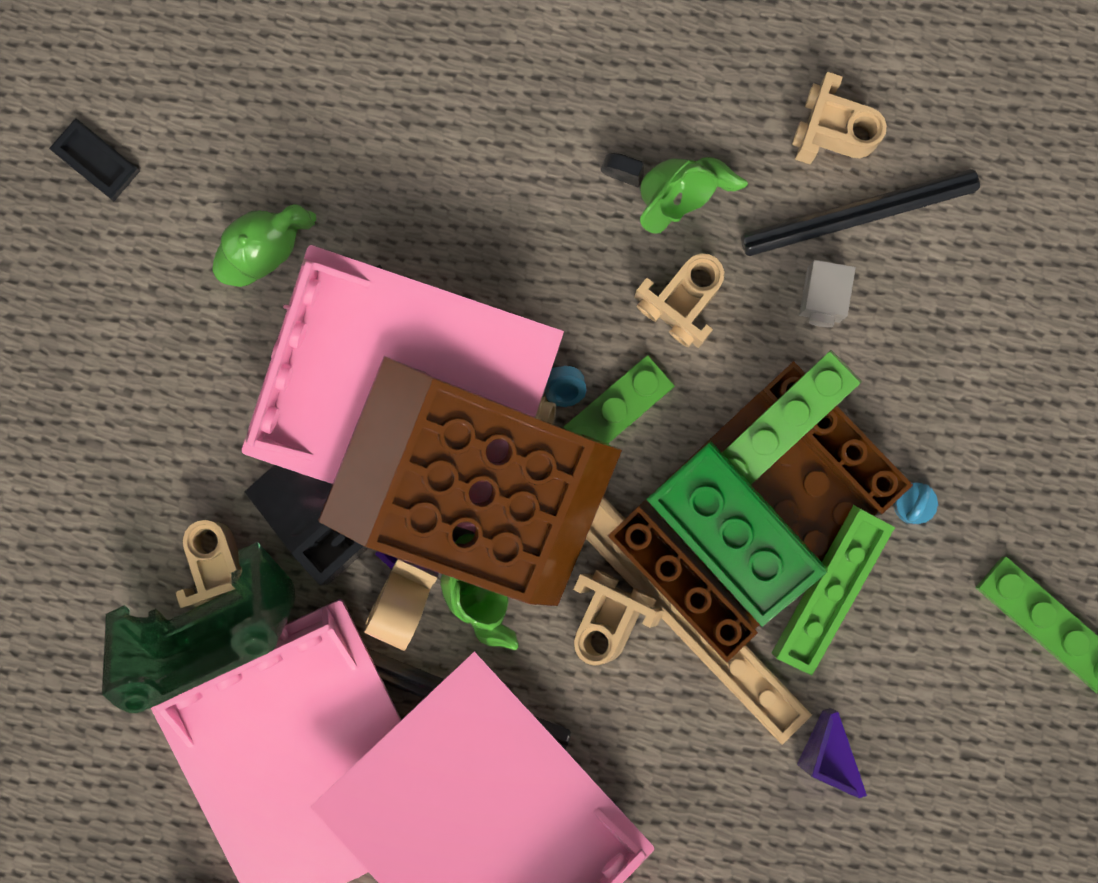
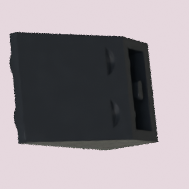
[244,465,369,586]

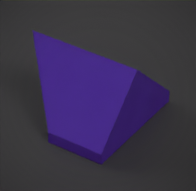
[797,708,867,798]

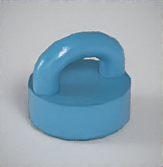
[545,366,587,407]
[893,482,938,525]

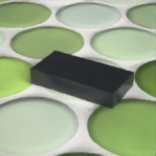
[49,118,140,202]

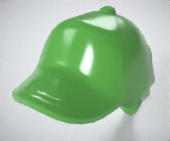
[640,157,748,234]
[213,204,316,287]
[440,534,518,650]

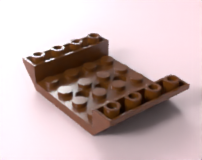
[318,356,622,606]
[608,361,913,663]

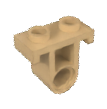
[792,72,887,164]
[634,254,724,348]
[175,520,270,613]
[364,559,439,651]
[573,570,664,665]

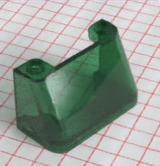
[102,542,295,713]

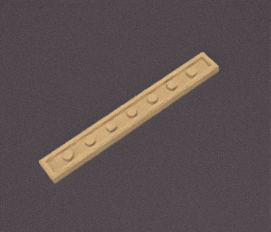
[586,496,812,745]

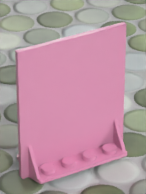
[242,245,564,532]
[145,599,401,883]
[310,651,654,883]

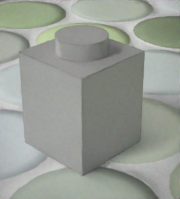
[799,260,856,327]

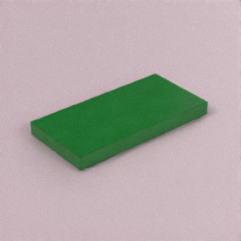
[647,441,828,627]

